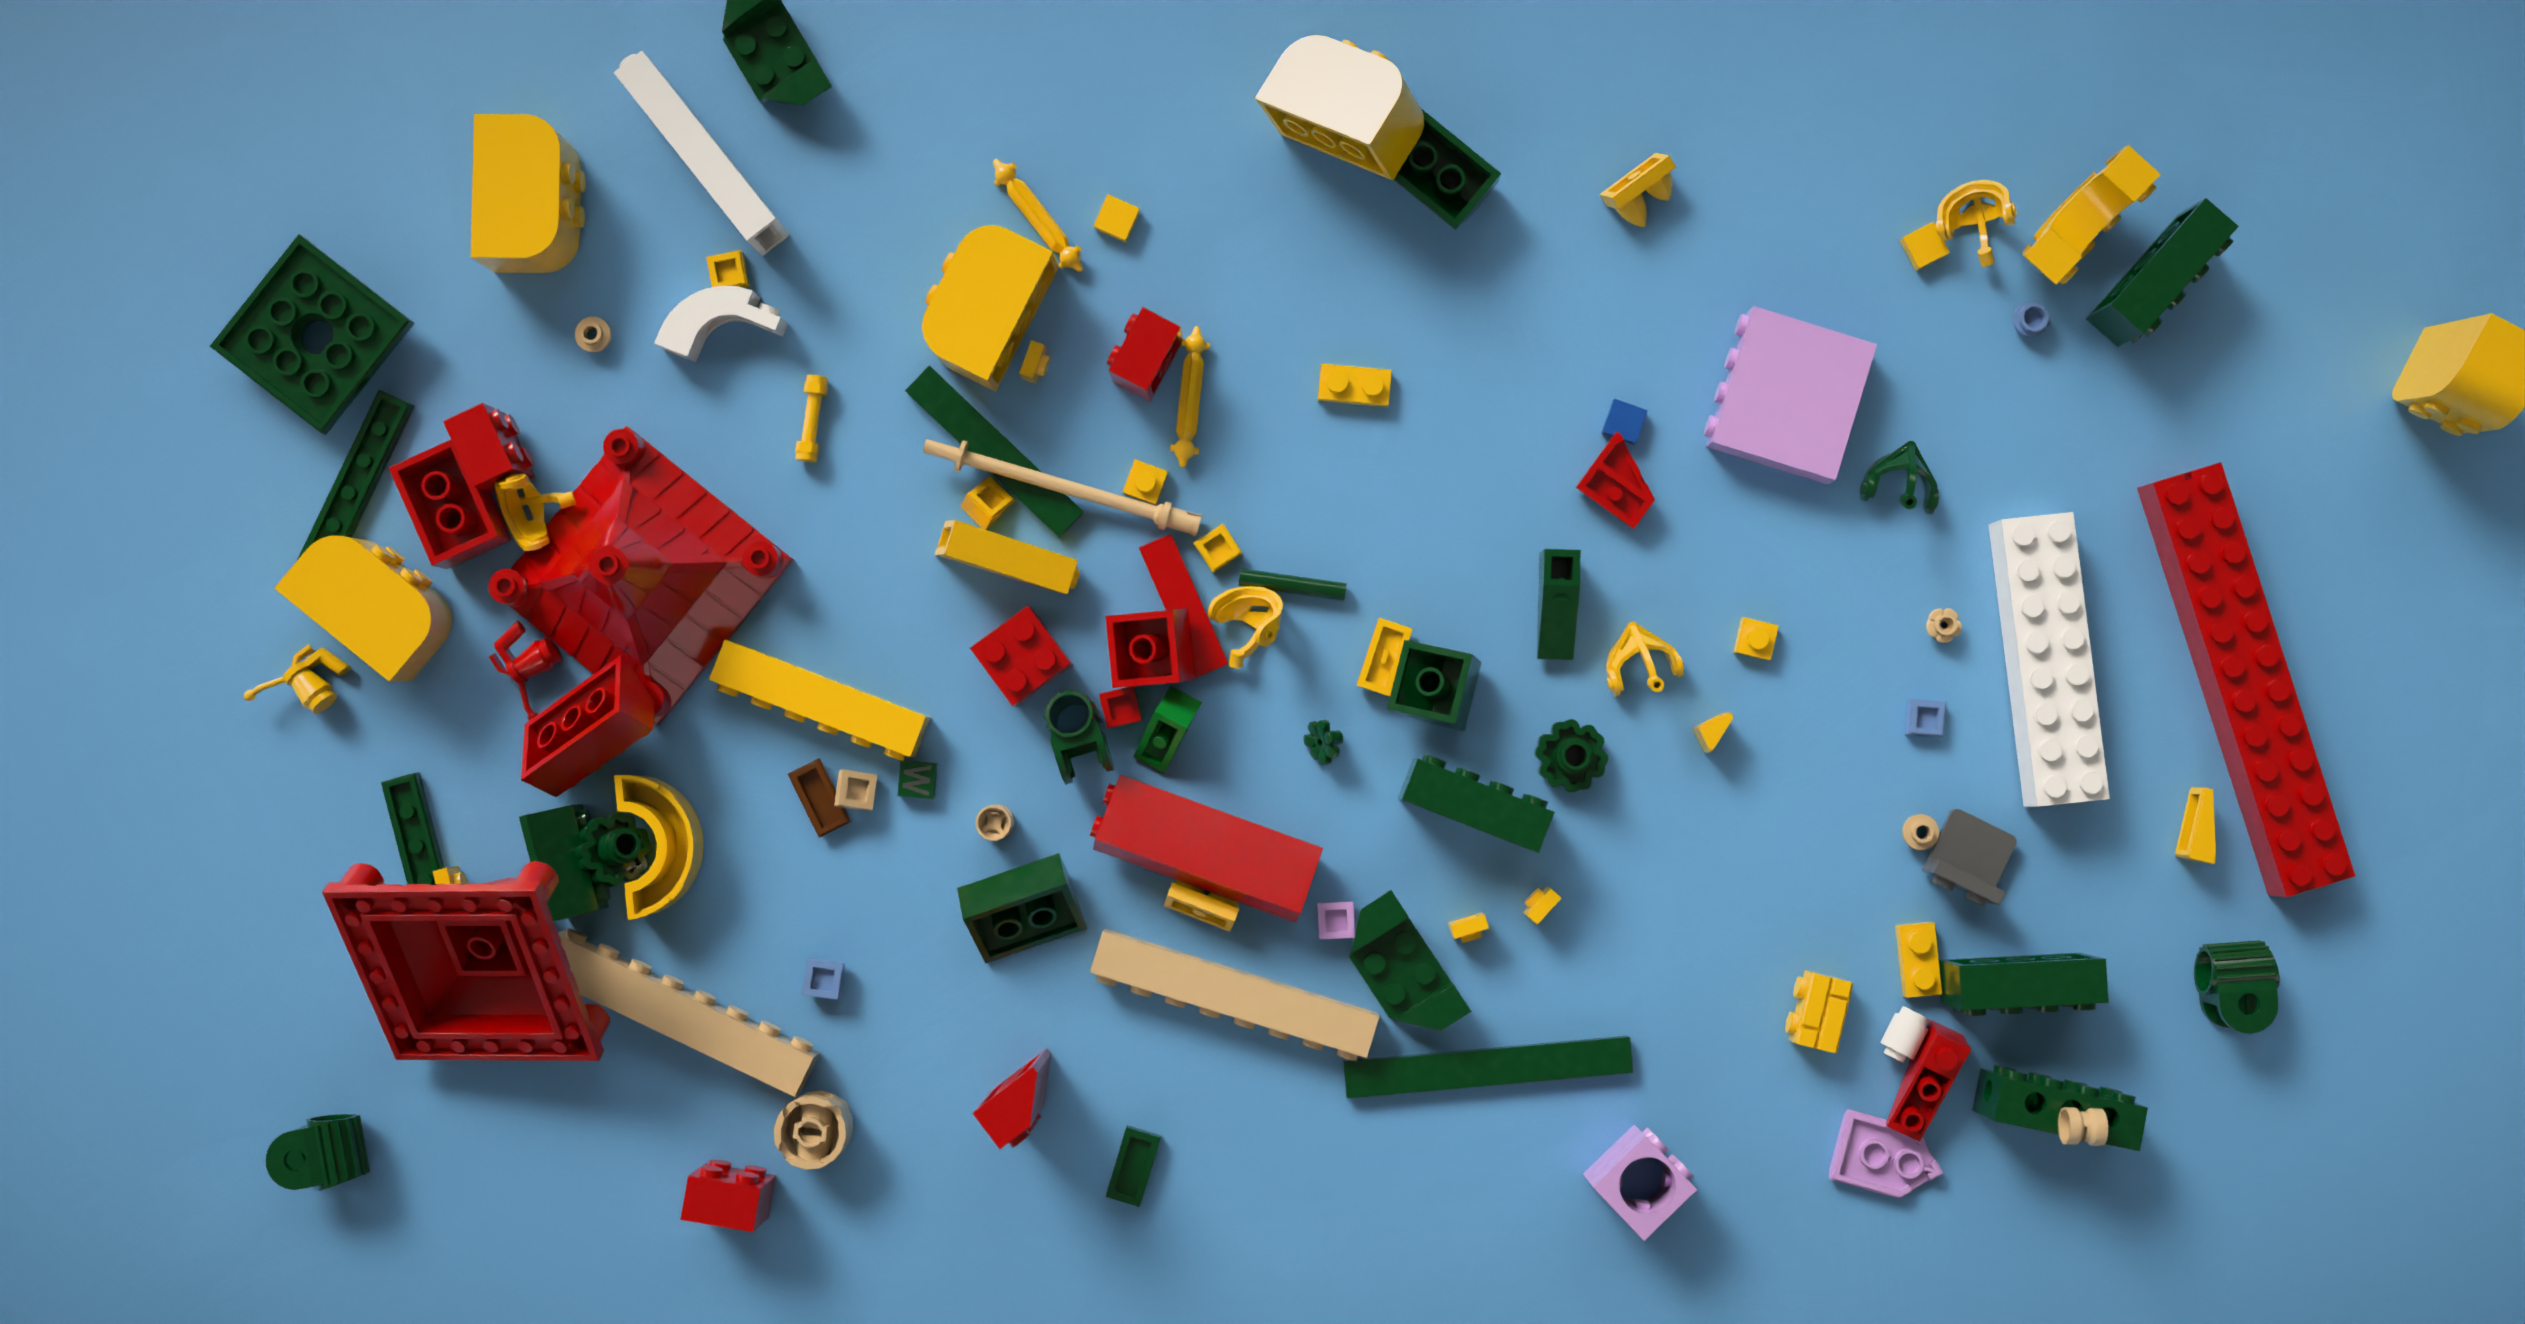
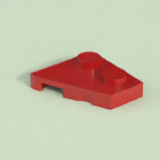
[1575,431,1655,529]

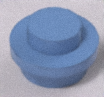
[2013,301,2050,337]

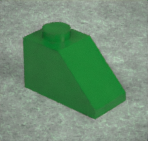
[1133,686,1202,773]

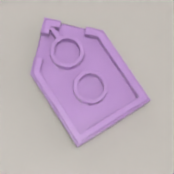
[1829,1109,1944,1199]

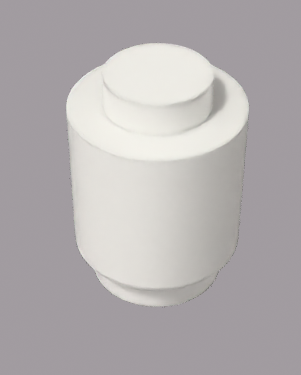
[1880,1006,1929,1063]

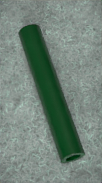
[1239,568,1347,601]

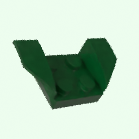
[722,0,832,106]
[1349,890,1472,1031]

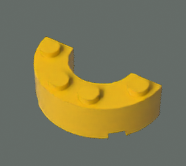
[2022,145,2161,285]
[614,775,704,920]

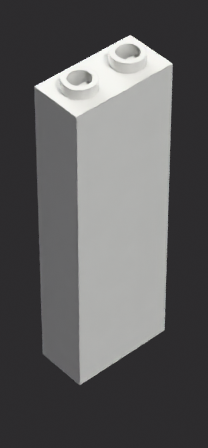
[614,51,790,257]

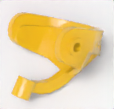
[1936,180,2017,267]
[494,474,576,551]
[1208,586,1283,669]
[1606,622,1684,697]

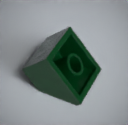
[1387,640,1482,731]

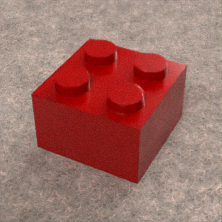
[1107,307,1183,402]
[443,403,535,495]
[970,605,1074,707]
[1105,608,1195,688]
[680,1159,776,1232]

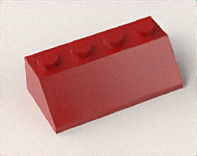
[521,655,655,797]
[972,1048,1051,1149]

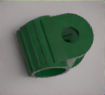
[1043,688,1114,785]
[2194,940,2280,1034]
[266,1114,370,1191]

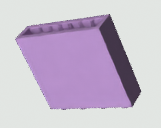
[1703,306,1877,484]

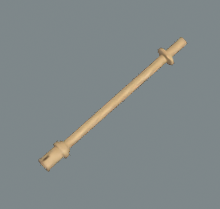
[923,439,1202,537]

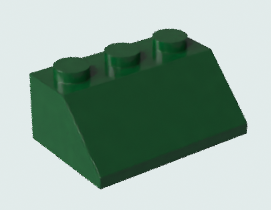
[1394,109,1501,230]
[519,804,611,922]
[957,853,1087,964]

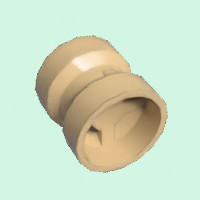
[975,804,1015,841]
[2058,1107,2108,1146]

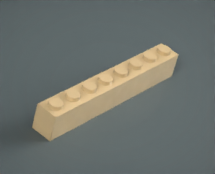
[558,928,820,1097]
[1090,929,1379,1061]

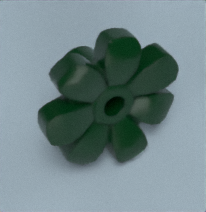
[1303,720,1343,766]

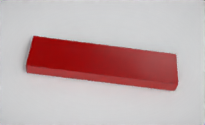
[1139,534,1228,678]

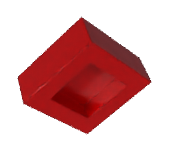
[1099,686,1142,729]

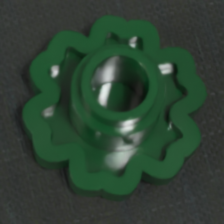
[1534,719,1608,792]
[575,812,652,887]

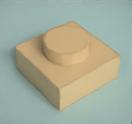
[834,769,877,811]

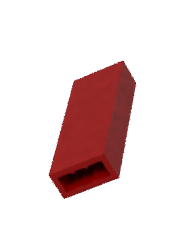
[1090,775,1323,923]

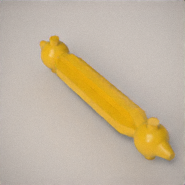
[993,159,1083,273]
[1170,326,1210,468]

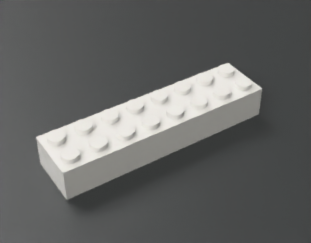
[1988,512,2110,807]

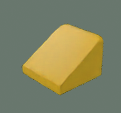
[961,476,1015,530]
[1693,712,1734,753]

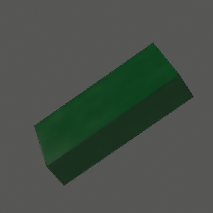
[1105,1125,1161,1207]

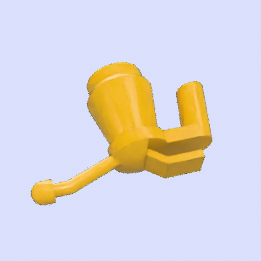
[244,644,351,714]

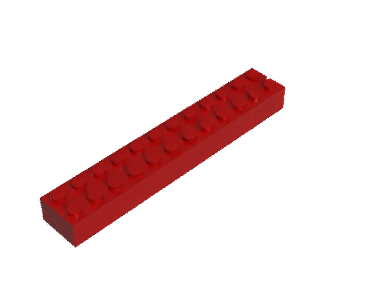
[2137,462,2355,897]

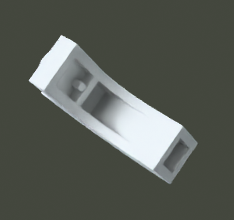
[654,286,788,363]

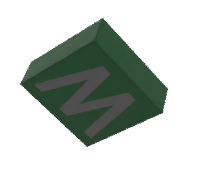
[897,761,938,799]

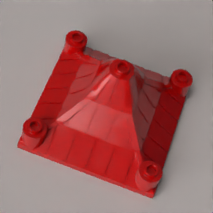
[488,426,794,725]
[322,861,610,1061]

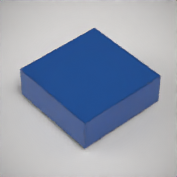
[1601,398,1648,445]

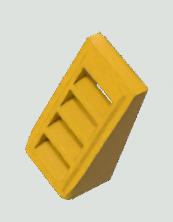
[2175,787,2216,864]

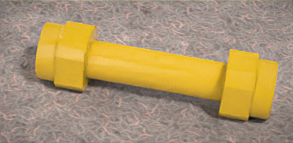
[795,375,828,463]

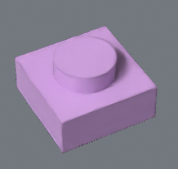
[1317,901,1355,939]

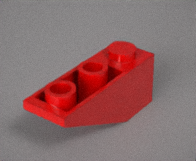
[1886,1020,1971,1142]

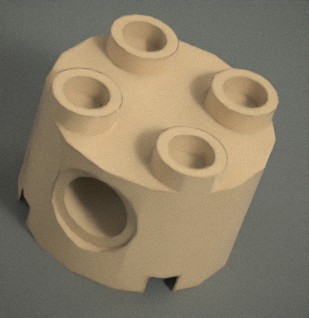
[774,1090,854,1170]

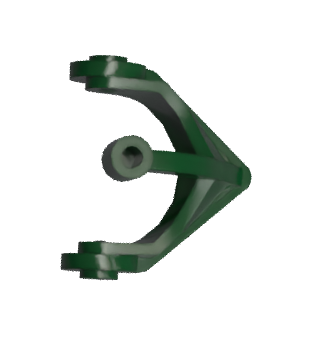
[1860,441,1939,515]

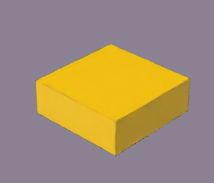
[1093,194,1140,243]
[1899,221,1950,271]
[706,250,750,288]
[1194,524,1243,573]

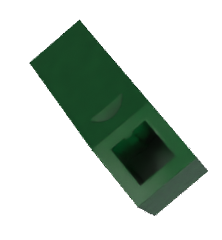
[1537,549,1581,660]

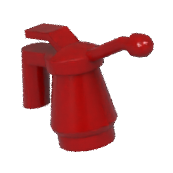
[489,620,562,721]

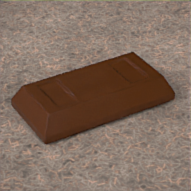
[788,758,851,838]

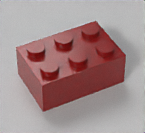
[389,439,512,569]

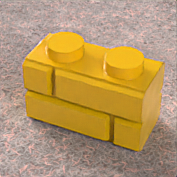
[1785,970,1853,1054]

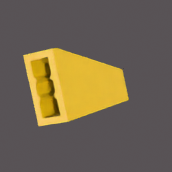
[935,520,1080,594]

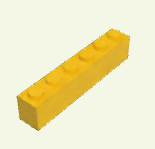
[709,640,931,761]

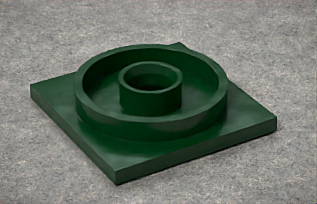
[210,234,415,435]

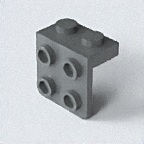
[1922,809,2017,907]

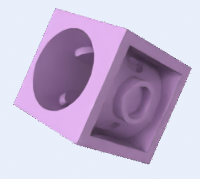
[1583,1125,1697,1241]

